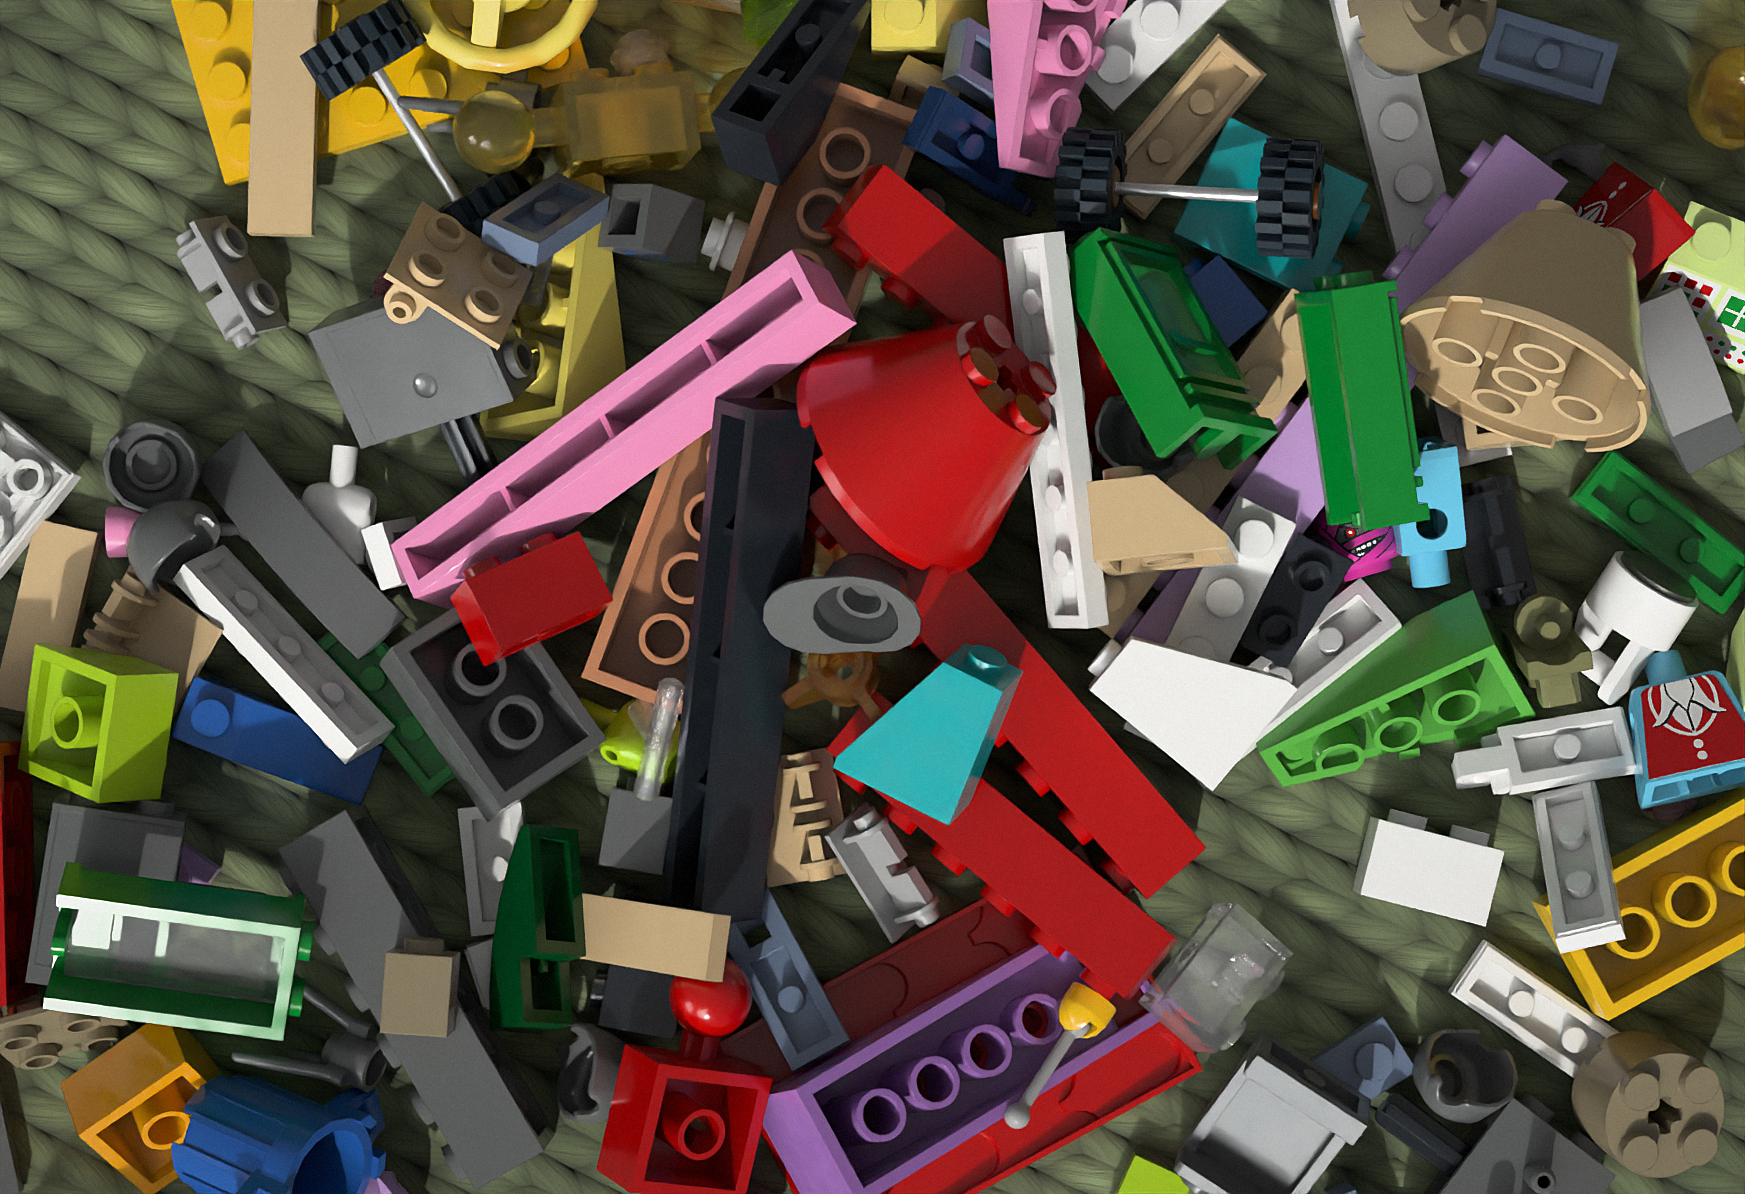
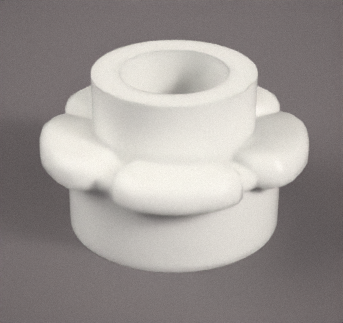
[701,211,749,272]

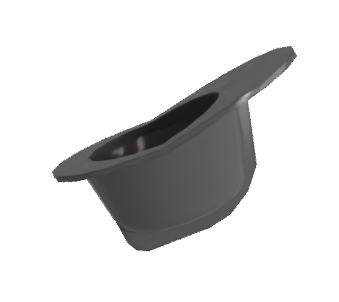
[763,553,921,654]

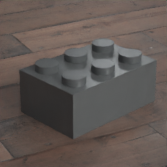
[379,607,607,822]

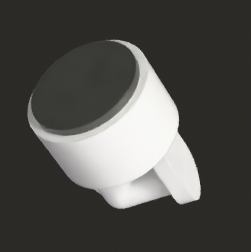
[1574,550,1699,705]

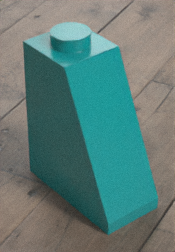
[833,643,1024,826]

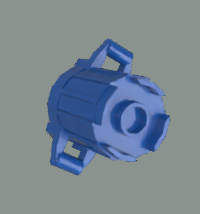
[171,1074,386,1194]

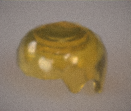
[1687,45,1745,150]

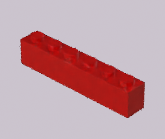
[821,164,1123,469]
[826,690,1179,1001]

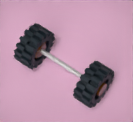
[300,0,522,239]
[1054,127,1325,259]

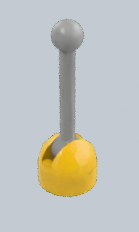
[1004,982,1116,1129]

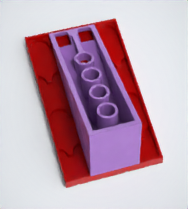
[717,845,1203,1194]

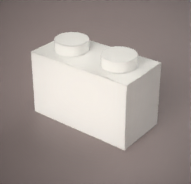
[1352,809,1505,926]

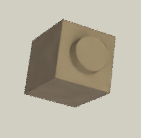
[380,937,460,1038]

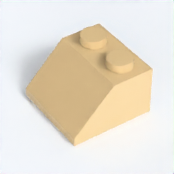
[1087,466,1239,577]

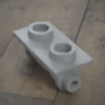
[176,215,288,350]
[824,802,941,943]

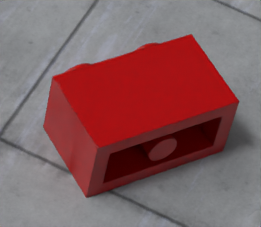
[450,531,614,667]

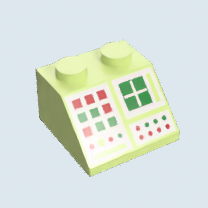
[1639,201,1745,375]

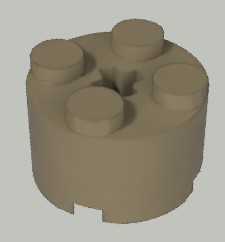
[1347,0,1496,76]
[1571,1030,1725,1178]

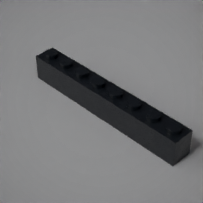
[661,398,817,923]

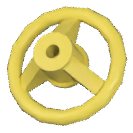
[403,0,598,74]

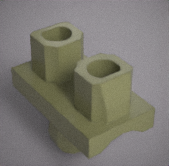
[1501,593,1593,708]

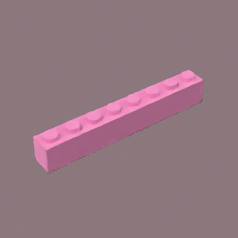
[390,250,857,610]

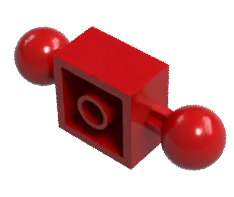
[596,957,773,1194]

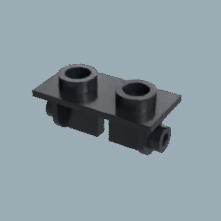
[1461,474,1537,610]
[1238,530,1354,669]

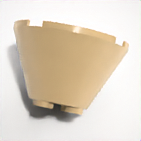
[1399,199,1651,452]

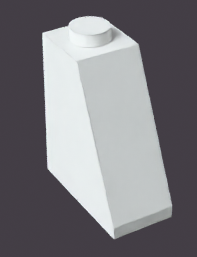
[1088,635,1298,791]

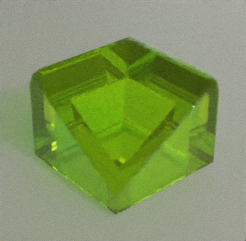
[743,0,799,47]

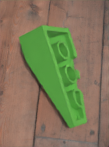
[1256,590,1537,787]

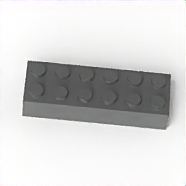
[277,804,555,1191]

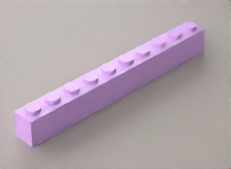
[1114,134,1568,646]

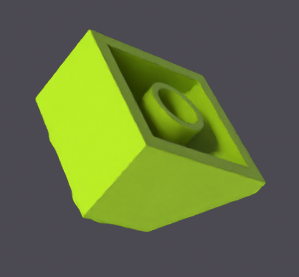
[17,643,179,803]

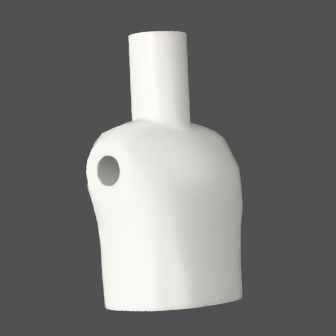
[302,445,377,565]

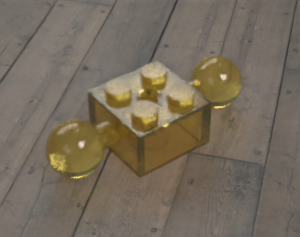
[452,62,748,179]

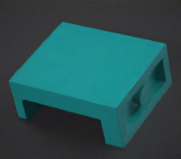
[1169,117,1371,293]

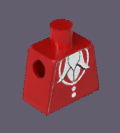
[1572,161,1696,283]

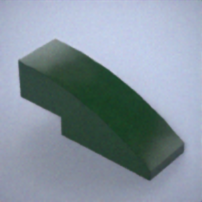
[489,824,586,1034]

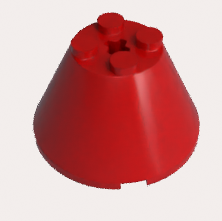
[797,315,1057,575]

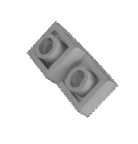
[1639,284,1733,437]

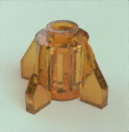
[781,651,884,722]

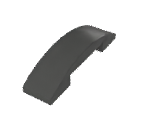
[200,429,408,660]

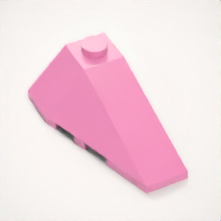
[987,0,1128,178]

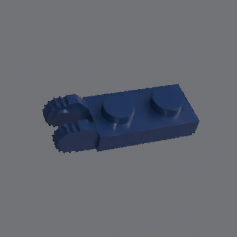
[901,85,1050,217]

